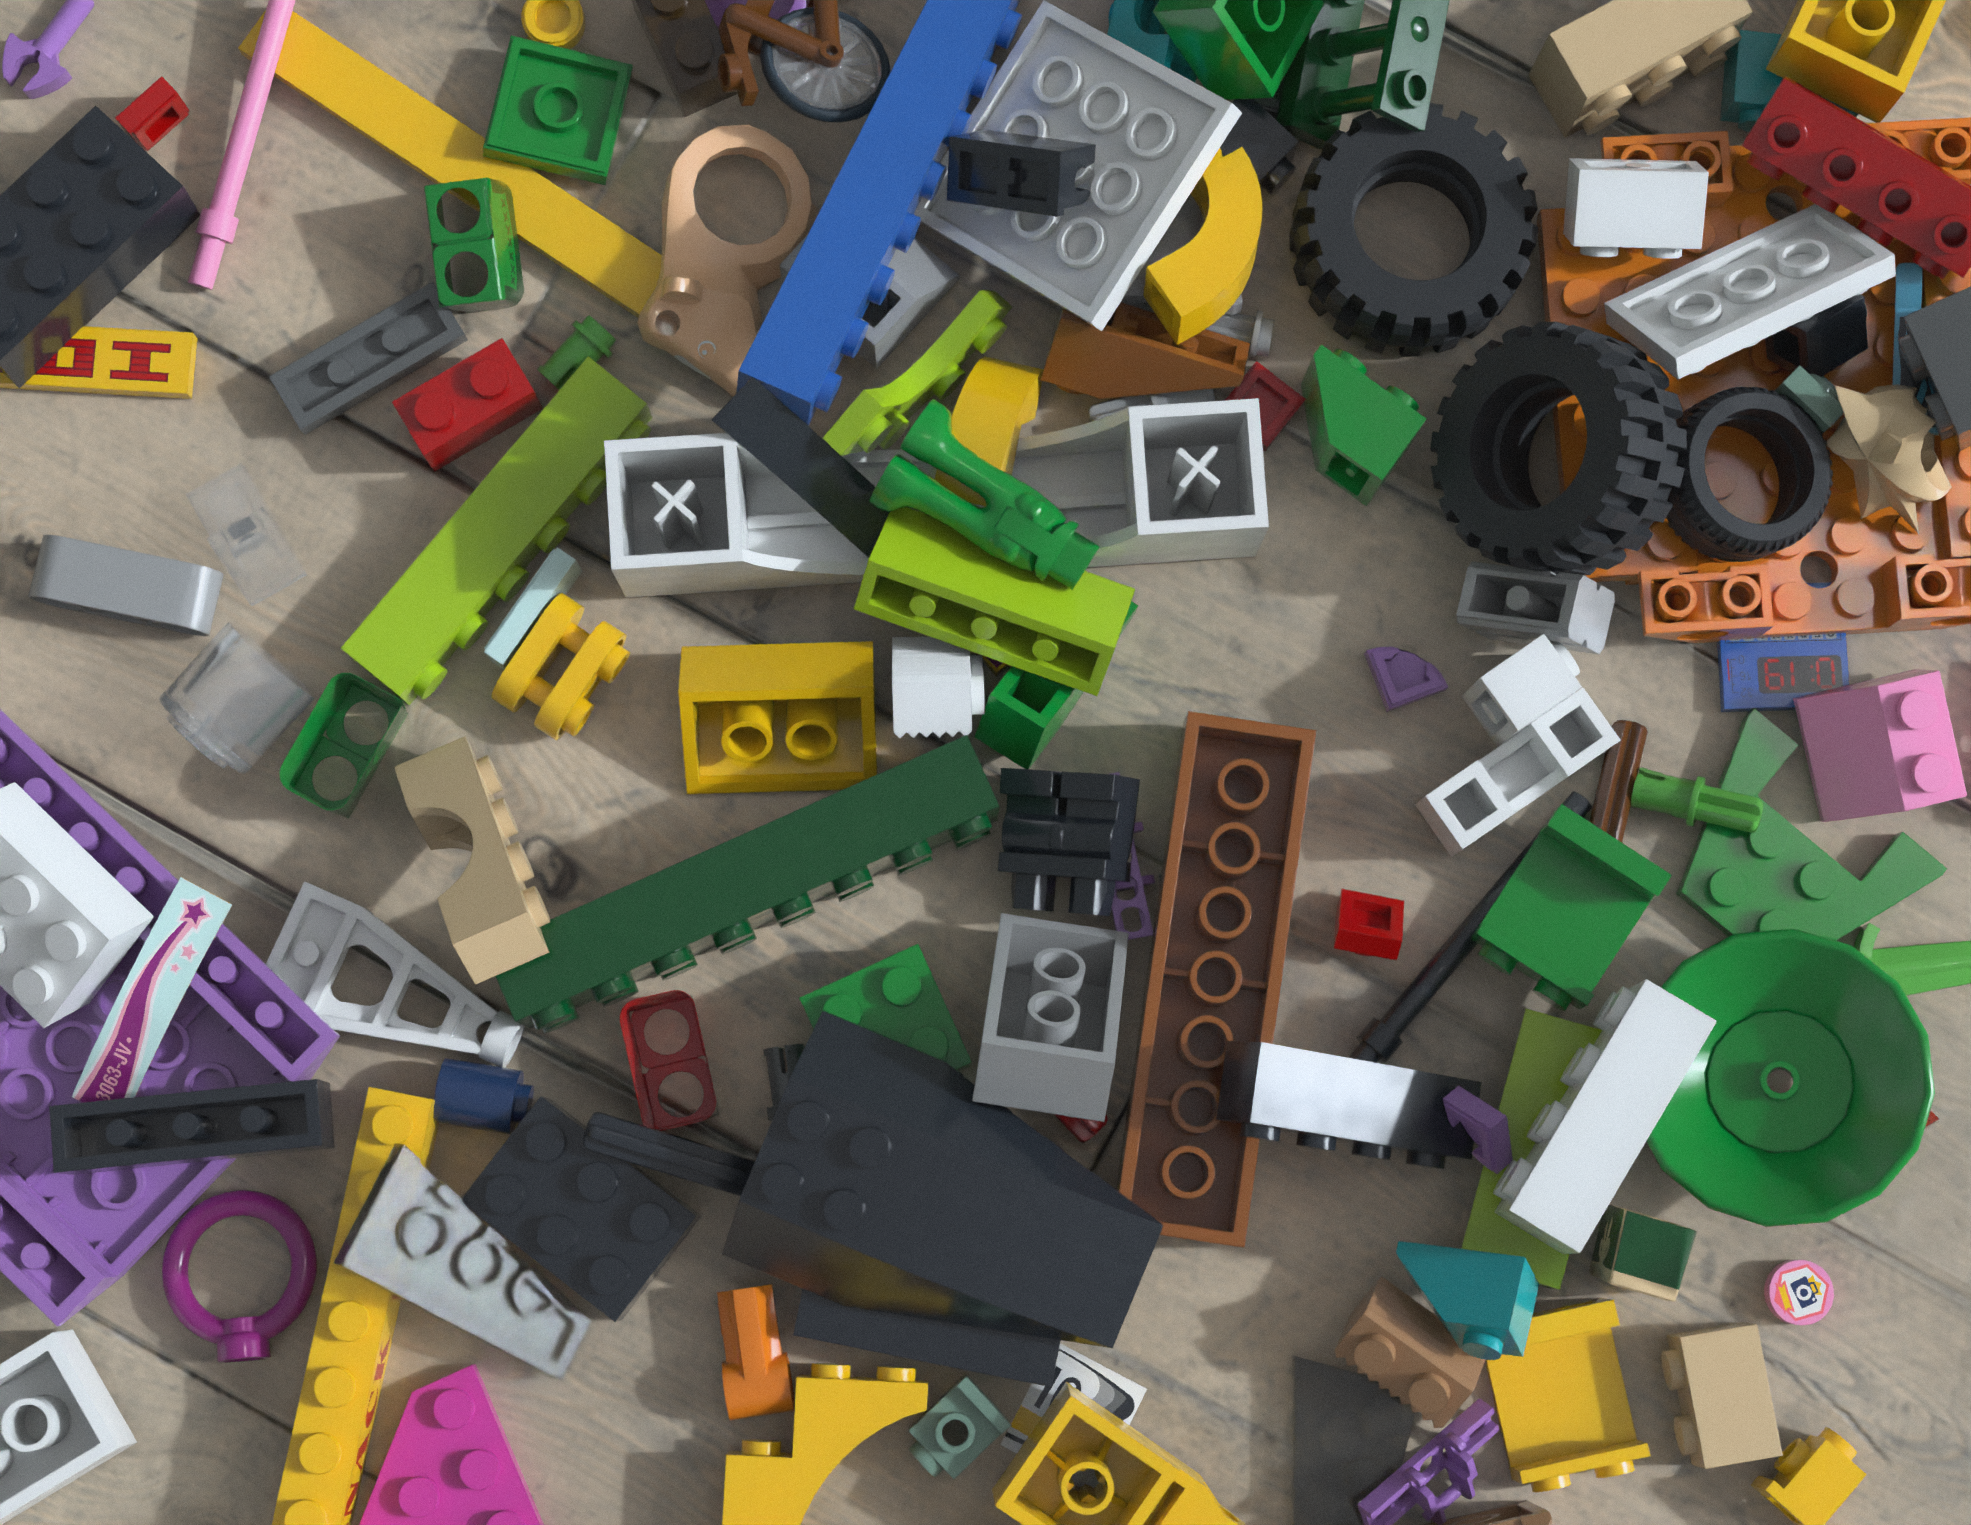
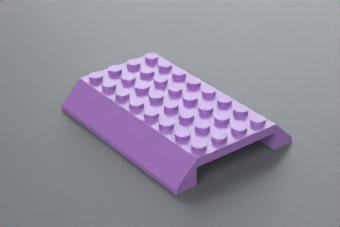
[0,709,340,1326]

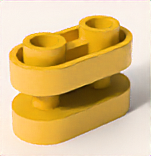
[491,593,630,740]

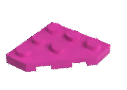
[359,1364,544,1525]

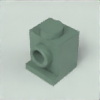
[909,1374,1011,1479]

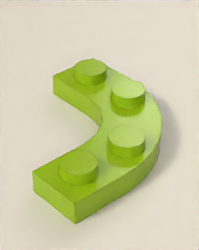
[823,290,1012,456]

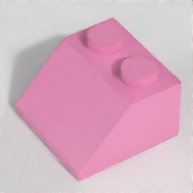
[1793,669,1967,822]

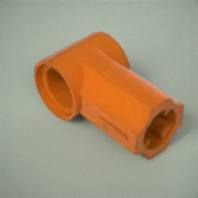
[717,1284,795,1420]

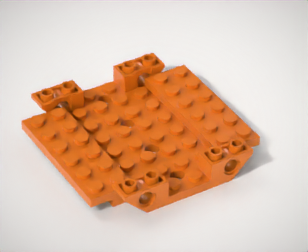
[1537,117,1971,643]

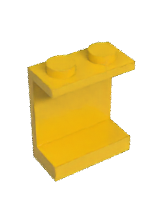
[1485,1298,1651,1492]

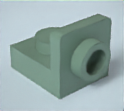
[1774,365,1844,433]

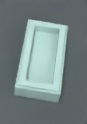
[484,547,582,670]

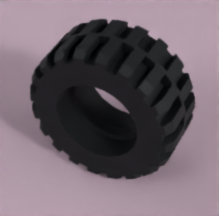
[1289,103,1539,357]
[1430,322,1687,576]

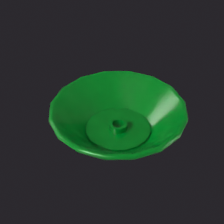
[1646,928,1935,1227]

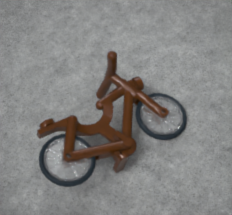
[718,0,891,123]

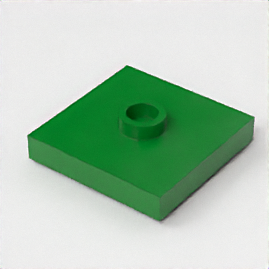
[483,35,633,186]

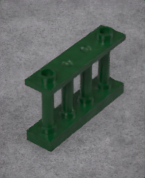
[1276,0,1450,149]

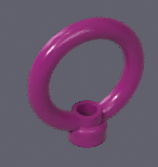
[162,1190,317,1363]

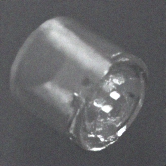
[159,622,316,774]

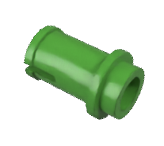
[537,315,617,390]

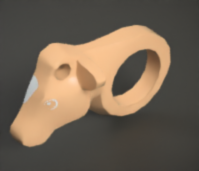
[637,125,820,397]

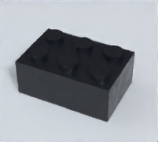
[460,1096,702,1322]

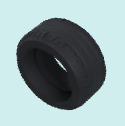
[1665,387,1833,562]

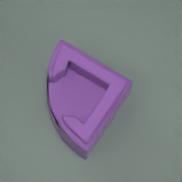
[1364,646,1448,712]
[1443,1086,1513,1174]

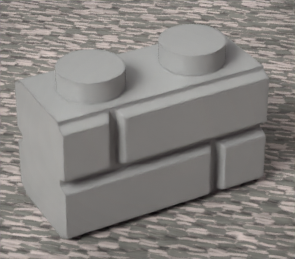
[1456,562,1615,654]

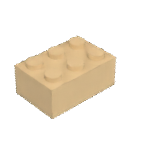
[1529,0,1753,138]

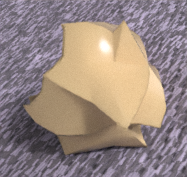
[1825,384,1952,534]

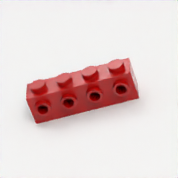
[1742,75,1971,279]

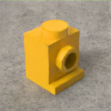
[1751,1427,1867,1525]

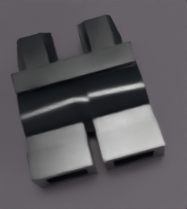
[998,768,1140,916]

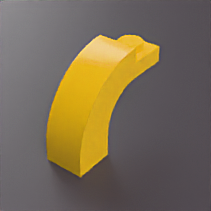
[1143,147,1262,345]

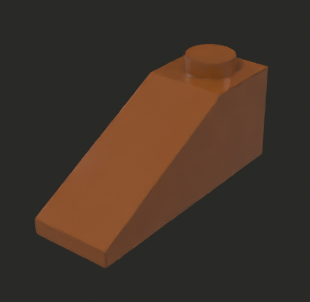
[1041,302,1250,399]

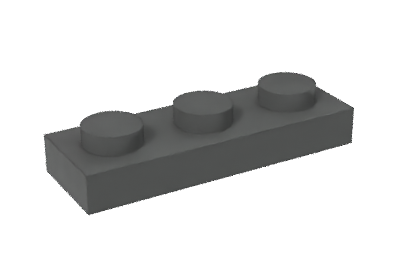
[269,282,468,435]

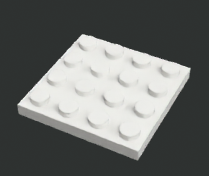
[914,0,1242,332]

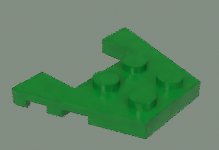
[1676,708,1947,941]

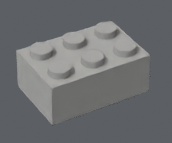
[972,913,1129,1122]

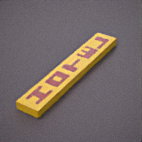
[0,326,197,399]

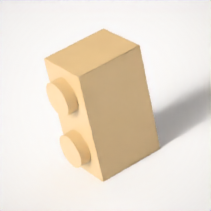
[1661,1322,1783,1469]

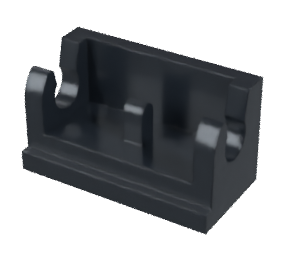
[947,130,1096,217]

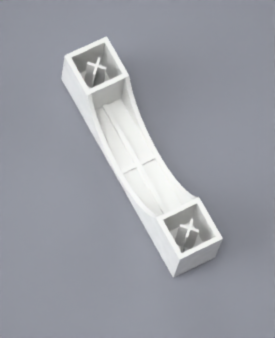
[604,398,1269,598]

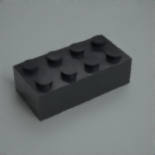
[0,106,200,388]

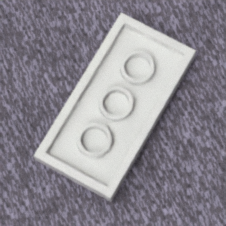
[1604,204,1896,379]

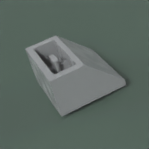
[780,236,960,369]

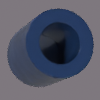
[433,1058,534,1135]

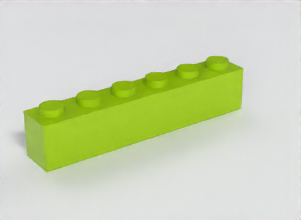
[341,356,652,705]

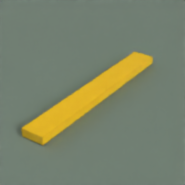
[238,10,662,318]

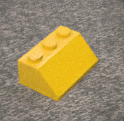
[678,641,877,794]

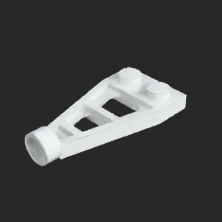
[266,881,525,1068]

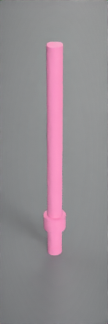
[188,0,296,290]

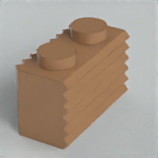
[1335,1276,1486,1428]

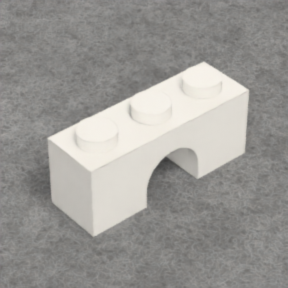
[1415,688,1620,857]

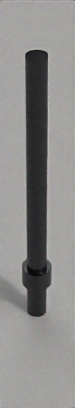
[1348,791,1592,1063]

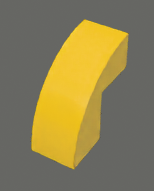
[934,356,1043,506]

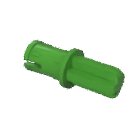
[1631,767,1763,833]

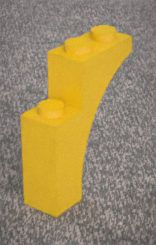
[722,1363,928,1525]

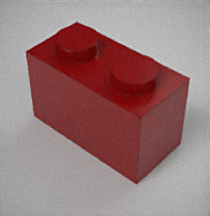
[392,338,543,472]

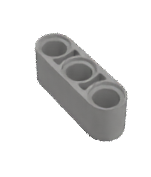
[28,534,224,637]

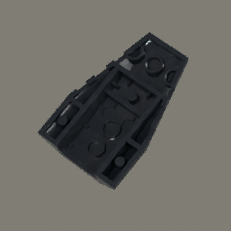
[722,1010,1163,1348]

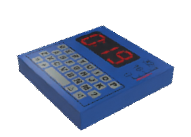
[1717,582,1849,712]

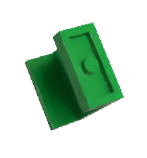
[1471,804,1672,1011]

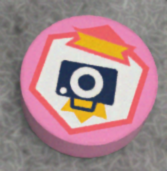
[1764,1260,1834,1325]

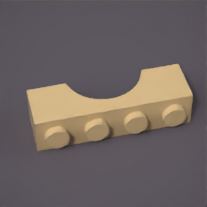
[394,736,551,985]

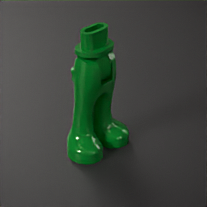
[869,399,1100,590]

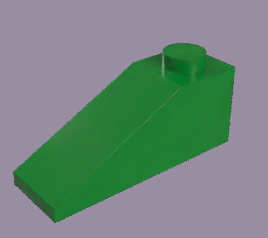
[974,601,1139,769]

